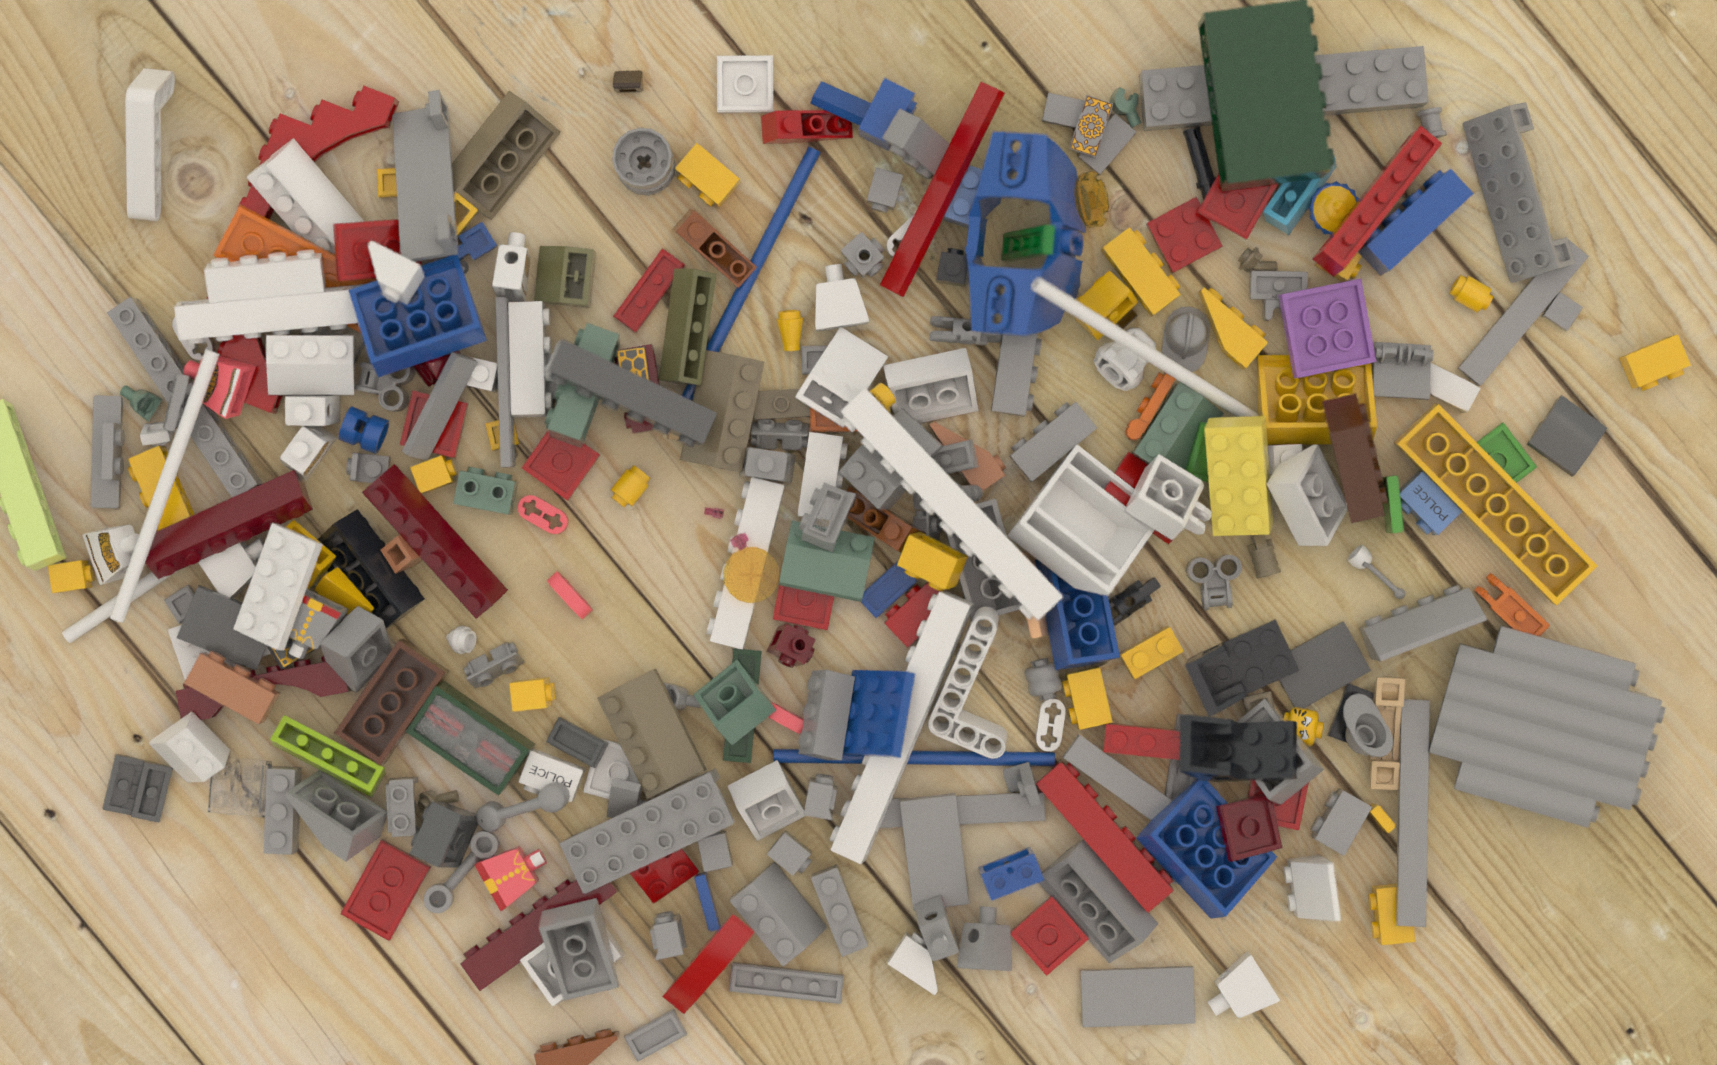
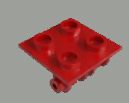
[630,849,699,904]

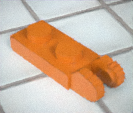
[1125,372,1175,441]
[1474,573,1550,636]

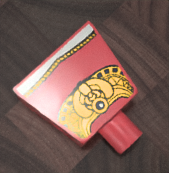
[183,356,256,419]

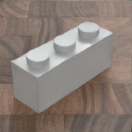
[882,109,949,180]
[991,333,1042,417]
[1009,402,1097,482]
[798,670,855,760]
[263,766,301,855]
[811,864,868,957]

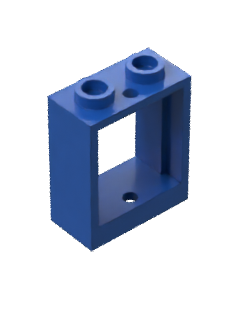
[978,847,1044,901]

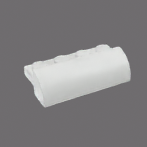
[246,138,364,254]

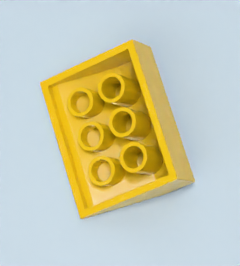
[1257,355,1377,445]

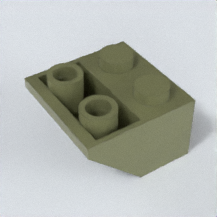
[534,246,596,308]

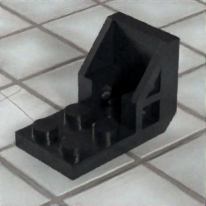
[1185,619,1300,717]
[1179,715,1297,782]

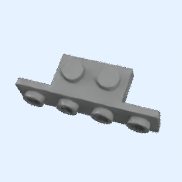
[91,395,125,508]

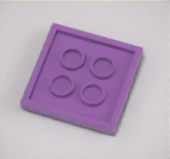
[1278,279,1377,378]

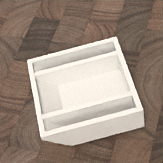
[1007,444,1155,596]

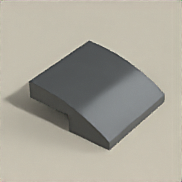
[1527,395,1607,477]
[102,753,173,822]

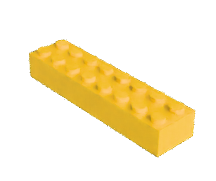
[1394,403,1598,606]

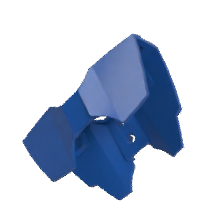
[965,132,1088,335]

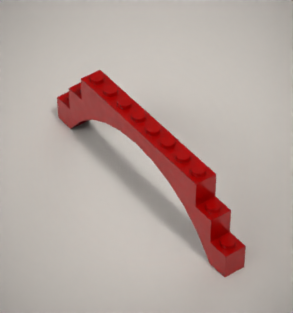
[207,85,399,414]

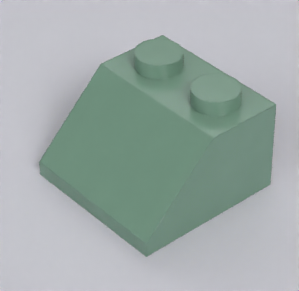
[693,660,776,745]

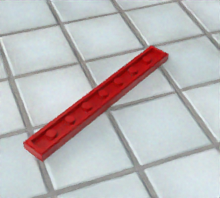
[880,82,1005,297]

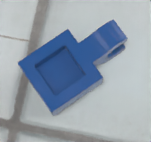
[447,222,498,261]

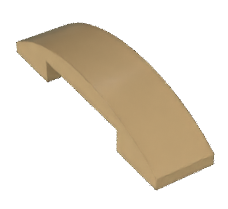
[1369,677,1405,790]

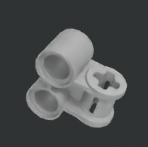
[354,362,415,412]
[1186,555,1242,611]

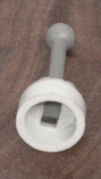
[1347,544,1405,599]

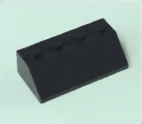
[317,509,425,630]

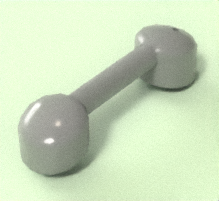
[476,782,570,832]
[423,830,499,914]

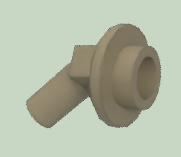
[1237,247,1278,272]
[418,790,459,814]

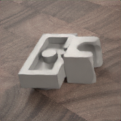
[1249,271,1308,321]

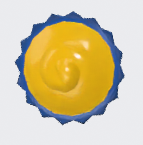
[1309,181,1359,235]

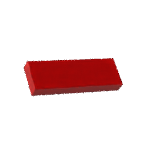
[613,248,685,333]

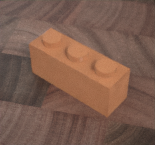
[184,651,280,724]

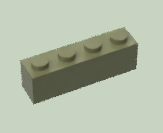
[658,269,717,386]

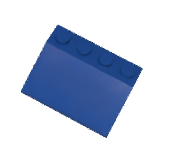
[349,254,487,377]
[1136,779,1277,919]

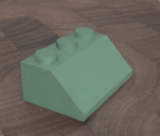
[1132,382,1224,470]
[779,521,875,602]

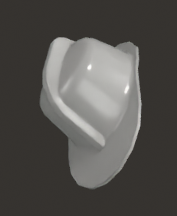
[1162,307,1210,372]
[1343,694,1393,757]

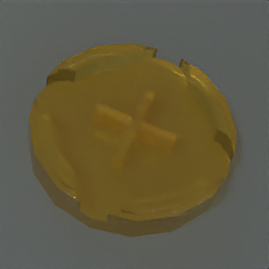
[1075,171,1109,228]
[723,547,780,603]

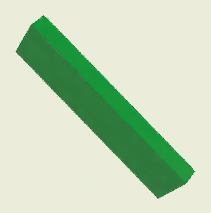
[1001,225,1055,262]

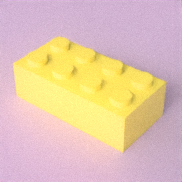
[1205,416,1273,536]

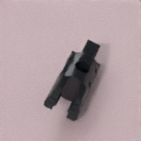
[1109,577,1161,627]

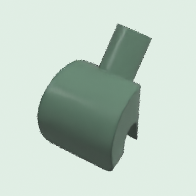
[1110,87,1142,127]
[120,385,162,422]

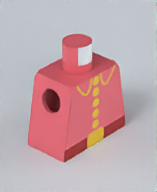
[474,846,547,911]

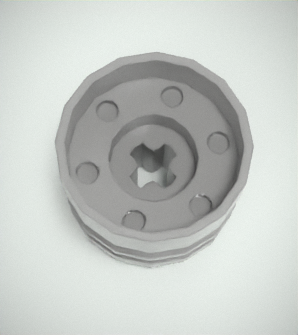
[612,128,676,196]

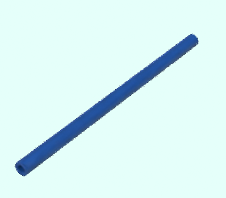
[681,146,821,401]
[774,749,1055,766]

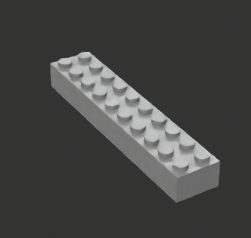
[1139,46,1429,131]

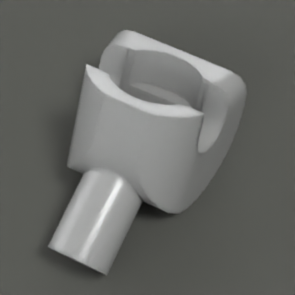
[663,682,701,710]

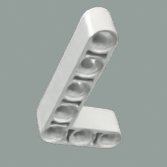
[125,68,175,221]
[928,606,1008,759]

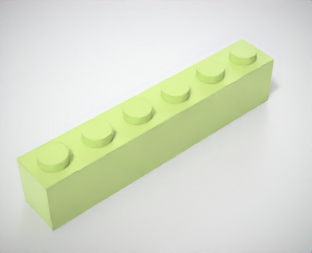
[0,399,66,571]

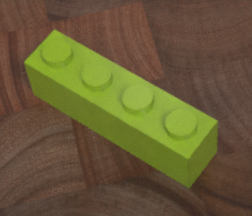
[270,715,386,797]

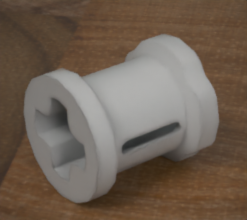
[1416,107,1447,138]

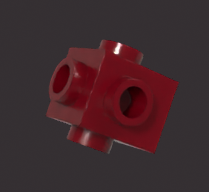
[766,624,816,668]

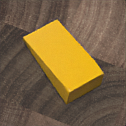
[314,567,375,615]

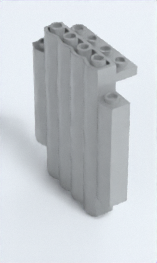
[1429,625,1665,828]

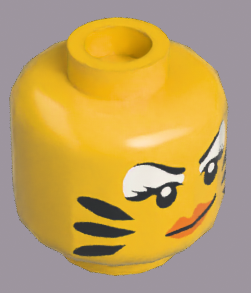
[1284,707,1324,747]

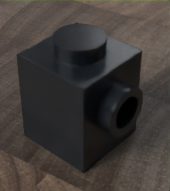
[936,248,968,287]

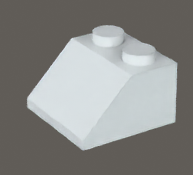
[149,711,230,782]
[728,760,805,841]

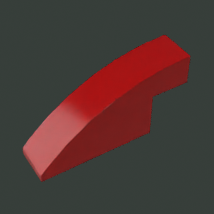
[662,914,755,1014]

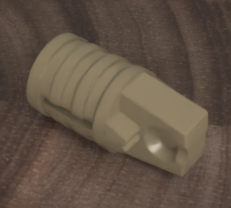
[1247,535,1281,579]

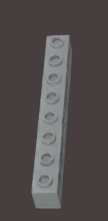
[107,297,263,497]

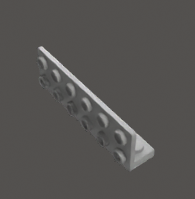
[392,90,458,262]
[1463,102,1575,283]
[559,768,734,894]

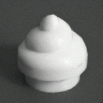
[446,626,477,654]

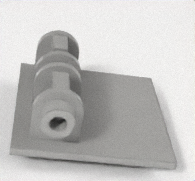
[1373,342,1434,400]

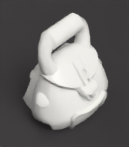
[1094,328,1156,391]

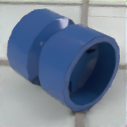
[338,406,389,454]

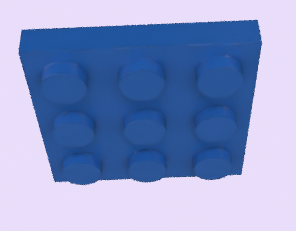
[843,670,915,758]

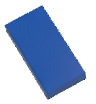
[810,81,871,125]
[861,560,917,618]
[694,872,721,932]

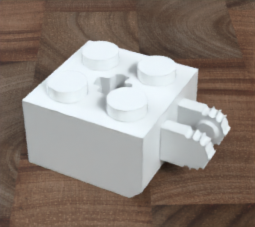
[1124,454,1212,540]

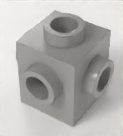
[841,232,884,278]

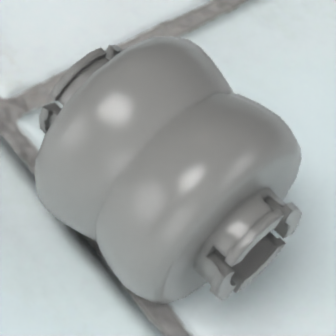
[1024,658,1063,701]

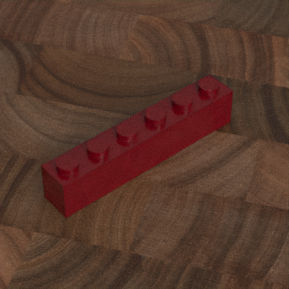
[362,464,508,619]
[145,470,313,579]
[460,879,619,991]

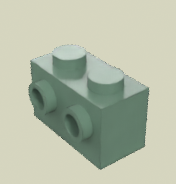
[453,466,518,515]

